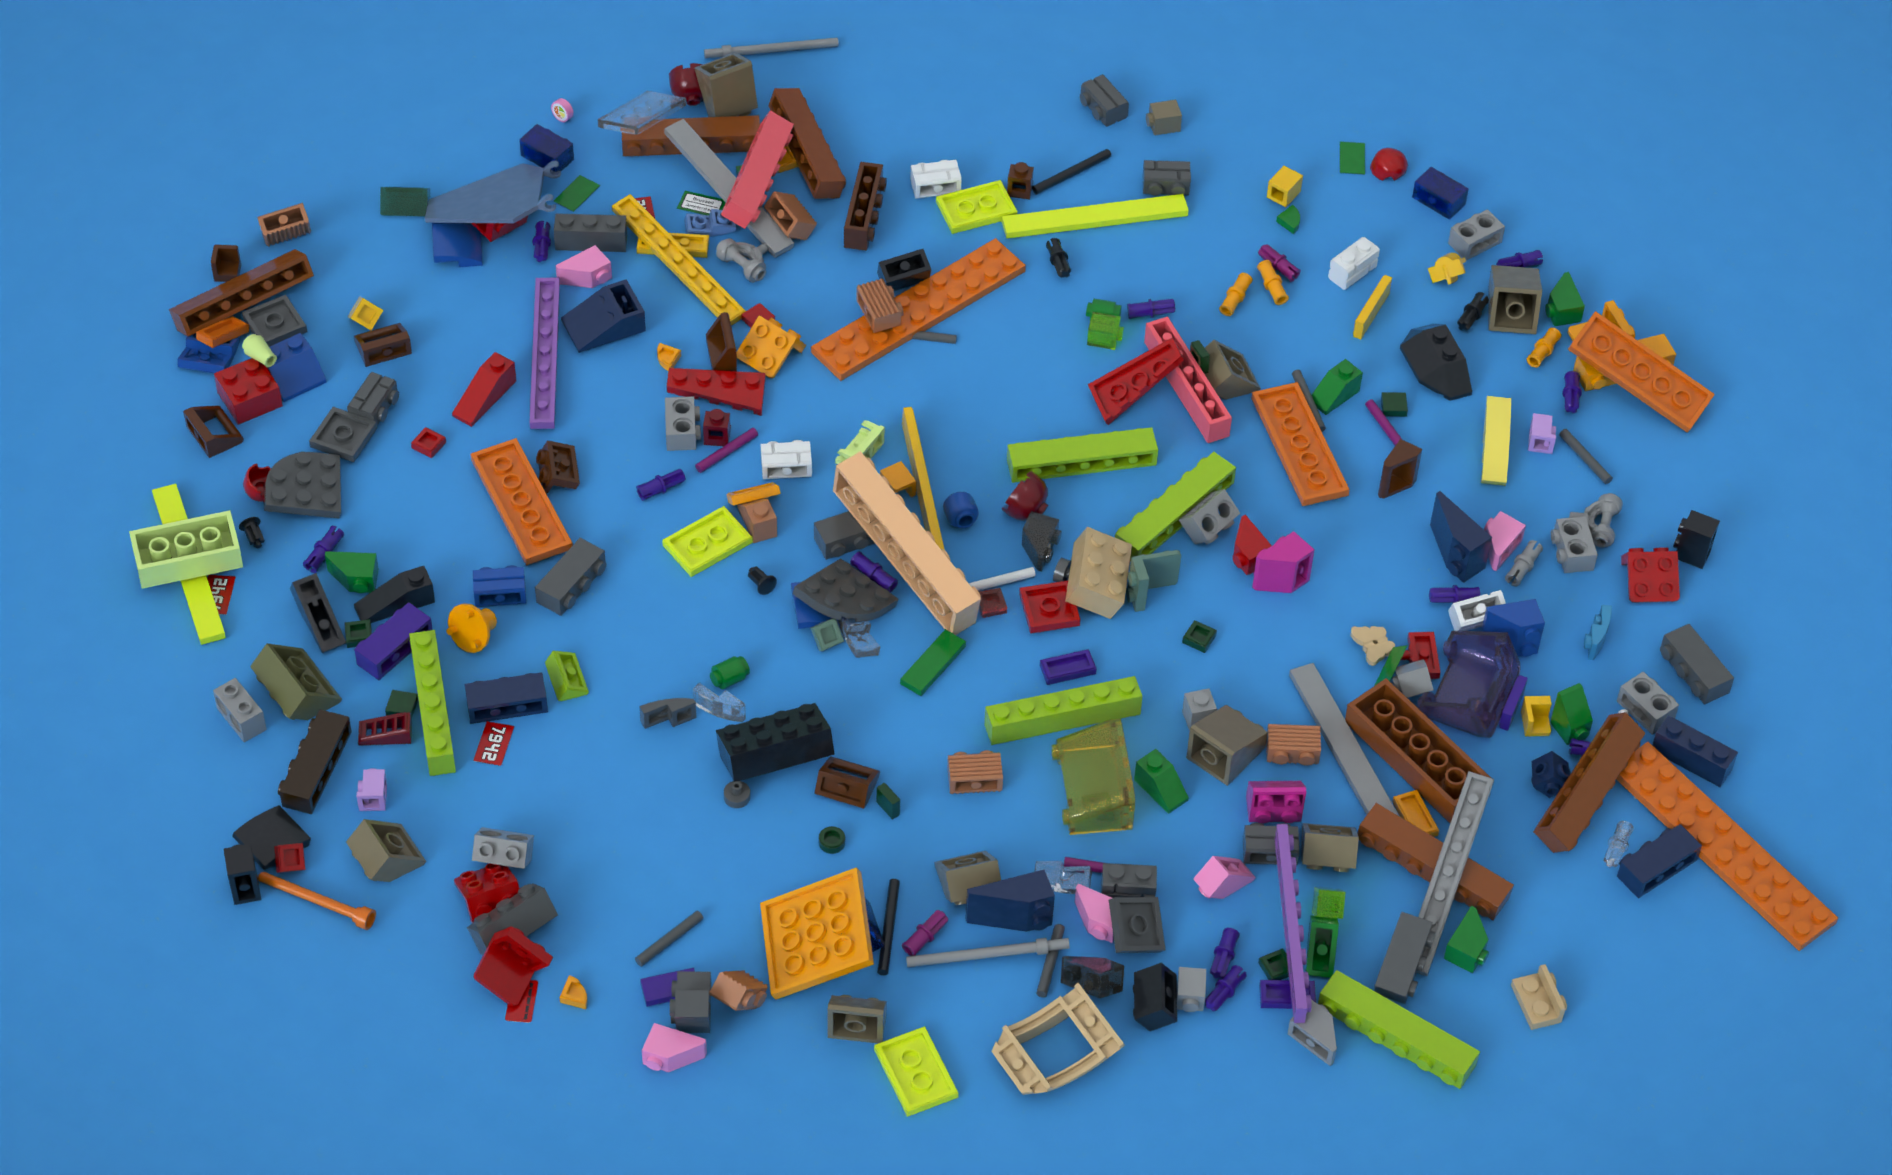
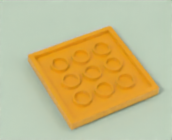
[760,867,874,1000]

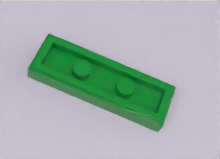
[900,629,966,696]

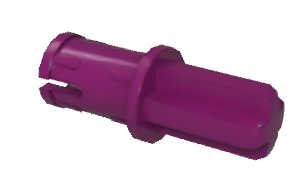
[1258,244,1301,282]
[902,910,948,956]

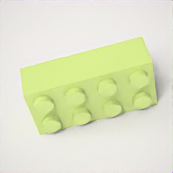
[129,510,243,589]

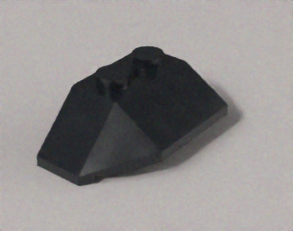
[1400,324,1472,401]

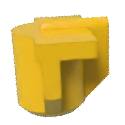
[1428,252,1466,285]

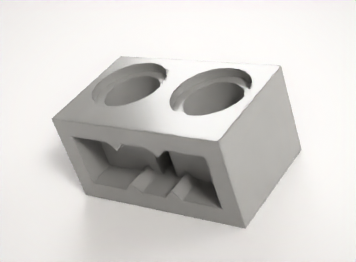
[1448,209,1505,260]
[665,397,701,451]
[1179,489,1240,544]
[1551,516,1598,573]
[1617,672,1679,735]
[213,678,267,742]
[472,827,534,869]

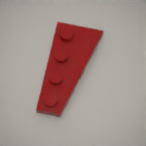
[1088,338,1184,425]
[667,368,766,416]

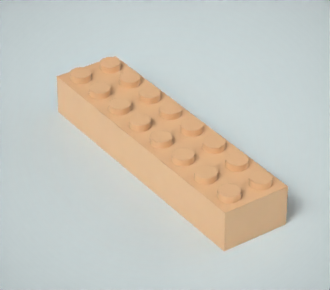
[833,451,981,635]

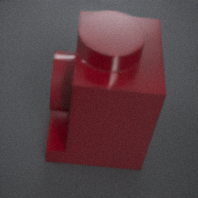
[703,409,731,446]

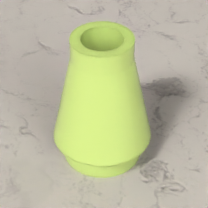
[242,334,277,367]

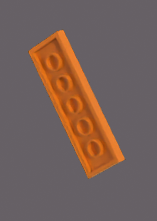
[1568,311,1715,433]
[1251,382,1350,506]
[470,438,573,566]

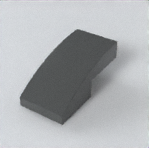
[639,698,697,729]

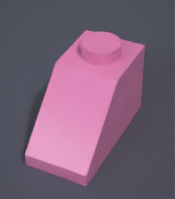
[556,245,612,288]
[1484,511,1526,571]
[1193,856,1256,899]
[1075,884,1114,943]
[642,1023,707,1073]

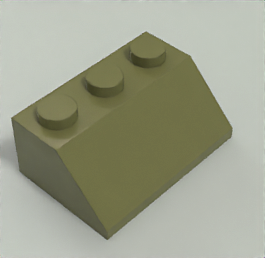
[250,643,342,720]

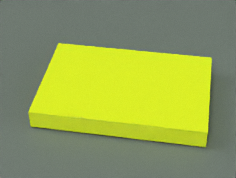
[936,180,1018,234]
[662,506,753,577]
[874,1026,959,1117]

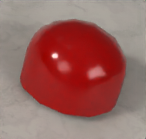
[1370,148,1408,181]
[243,463,271,502]

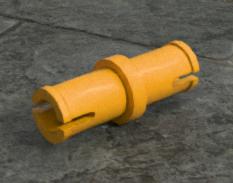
[1257,260,1289,305]
[1219,272,1253,316]
[1526,328,1561,368]

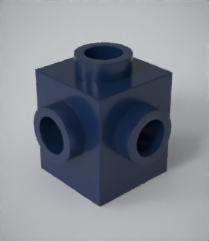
[1531,751,1571,798]

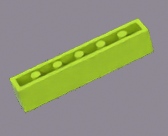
[1007,427,1158,483]
[1115,452,1236,561]
[409,630,456,776]
[984,676,1143,745]
[1318,970,1480,1089]

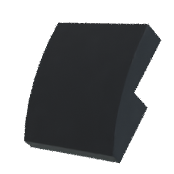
[232,805,311,870]

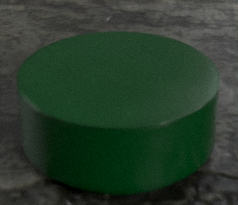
[819,826,845,854]

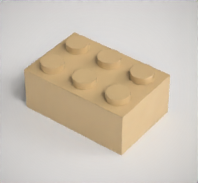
[1065,527,1132,619]

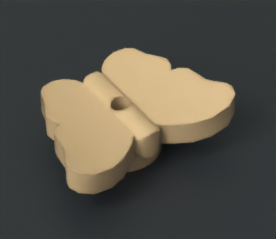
[1350,626,1395,666]

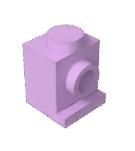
[1528,413,1556,454]
[356,768,387,811]

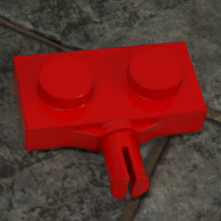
[1401,632,1441,679]

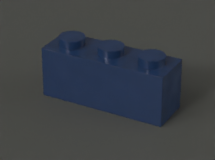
[465,672,548,724]
[1653,715,1738,787]
[1617,824,1702,898]

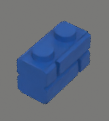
[473,565,526,607]

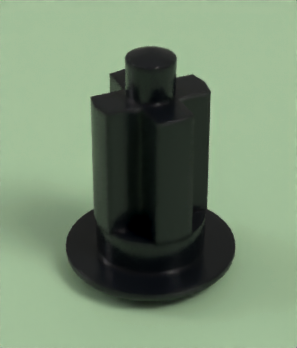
[239,517,265,548]
[748,566,777,595]

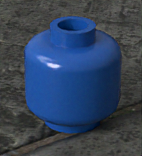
[943,492,979,528]

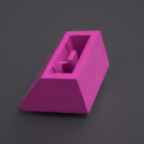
[1252,531,1315,593]
[1246,781,1307,824]

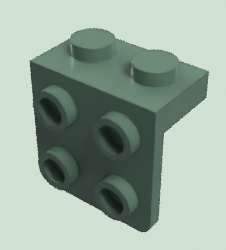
[1126,550,1181,612]

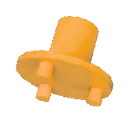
[446,603,497,653]

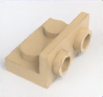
[1511,964,1567,1030]

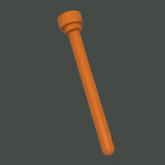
[258,872,376,930]

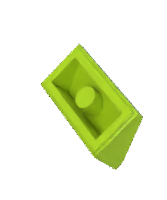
[545,651,589,701]

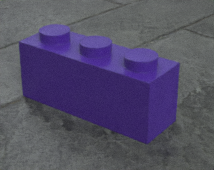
[354,602,433,680]

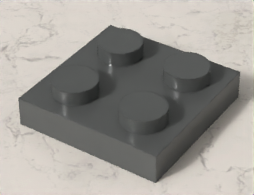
[242,295,307,347]
[309,407,377,462]
[1108,897,1166,953]

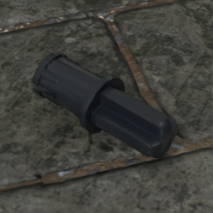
[1046,238,1071,278]
[1457,292,1489,331]

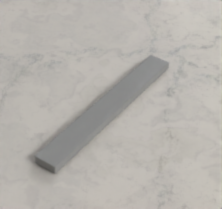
[664,119,794,258]
[1289,663,1399,816]
[1417,771,1494,976]

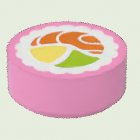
[551,98,573,122]

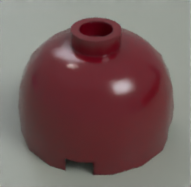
[669,63,704,106]
[1002,471,1048,521]

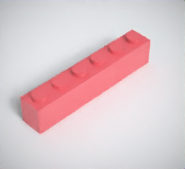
[721,110,794,229]
[1144,316,1232,443]

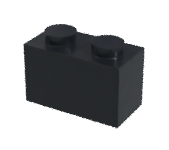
[877,249,931,291]
[1673,510,1720,569]
[224,844,261,905]
[1133,963,1177,1031]

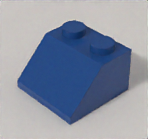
[267,333,327,402]
[1480,599,1545,658]

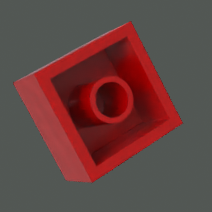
[214,358,283,425]

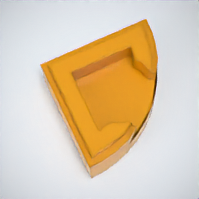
[657,343,681,371]
[559,975,588,1010]

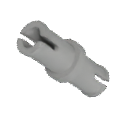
[1505,540,1543,586]

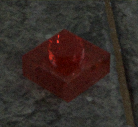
[979,588,1007,618]

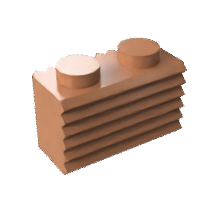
[764,191,817,241]
[257,203,311,246]
[856,278,904,333]
[1266,724,1321,766]
[947,750,1003,794]
[709,970,768,1011]

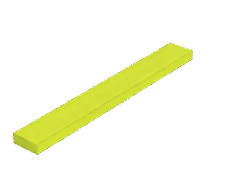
[1002,194,1189,239]
[152,484,226,645]

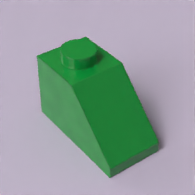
[1545,272,1585,327]
[1312,359,1363,415]
[325,551,379,593]
[1550,683,1593,745]
[1134,749,1189,814]
[1444,906,1489,973]
[1306,915,1339,978]

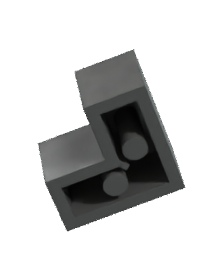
[670,971,712,1033]

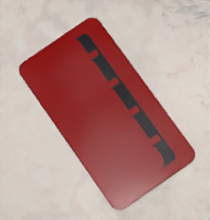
[505,980,538,1023]

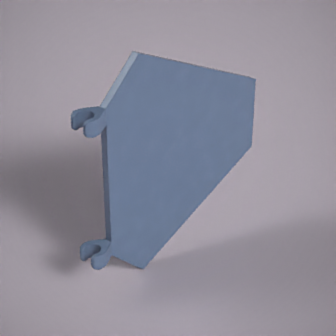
[425,161,561,223]

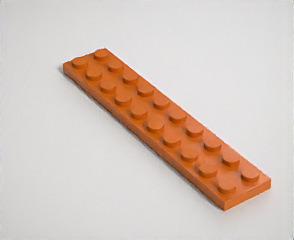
[811,238,1026,381]
[1616,742,1838,951]

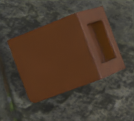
[211,245,241,282]

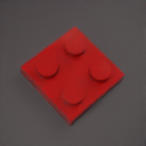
[1019,581,1080,633]

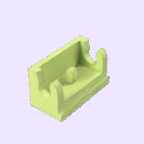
[835,420,885,464]

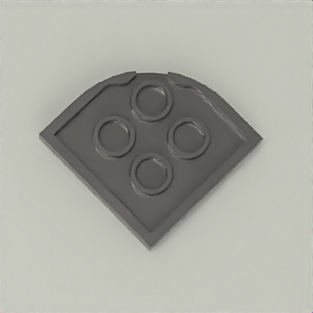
[264,452,341,518]
[792,558,898,622]

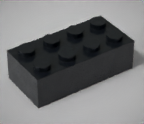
[716,703,835,782]

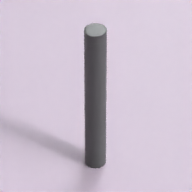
[912,331,957,344]
[1292,370,1326,432]
[1559,429,1613,484]
[635,911,703,966]
[1036,924,1065,997]

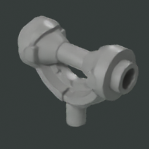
[716,238,768,283]
[1569,493,1623,547]

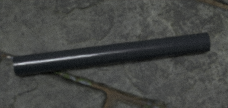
[1032,149,1111,195]
[877,879,900,975]

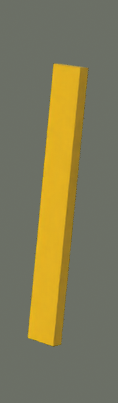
[612,194,746,326]
[902,407,945,550]

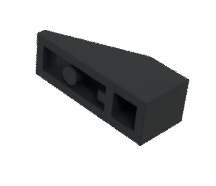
[354,565,435,623]
[290,573,346,653]

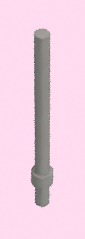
[704,38,839,58]
[906,938,1070,967]

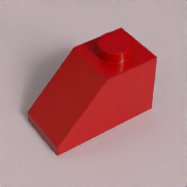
[1233,515,1272,575]

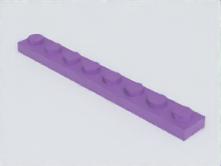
[529,277,560,429]
[1274,824,1312,1023]

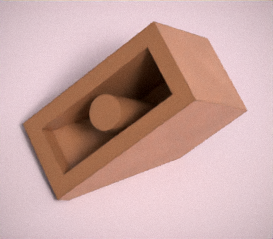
[737,498,777,543]

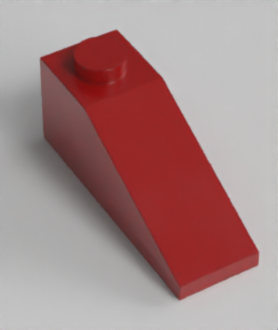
[452,352,516,427]

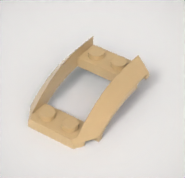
[991,983,1125,1095]

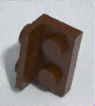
[536,440,580,493]

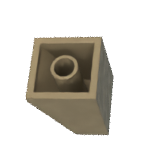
[694,52,758,117]
[1488,265,1542,334]
[1186,705,1268,786]

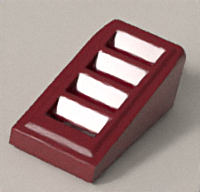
[358,712,412,745]

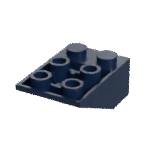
[561,279,646,353]

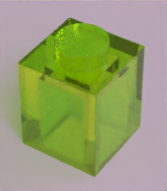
[1087,312,1124,350]
[1312,887,1346,919]

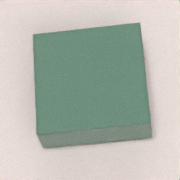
[810,618,844,651]

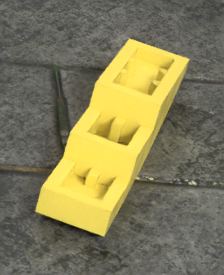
[1481,396,1511,486]

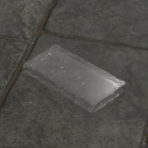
[598,91,686,135]

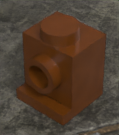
[1007,162,1034,200]

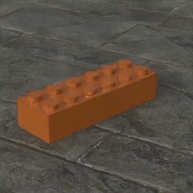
[1345,678,1491,823]

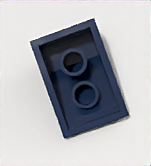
[1430,491,1492,583]
[965,870,1055,932]

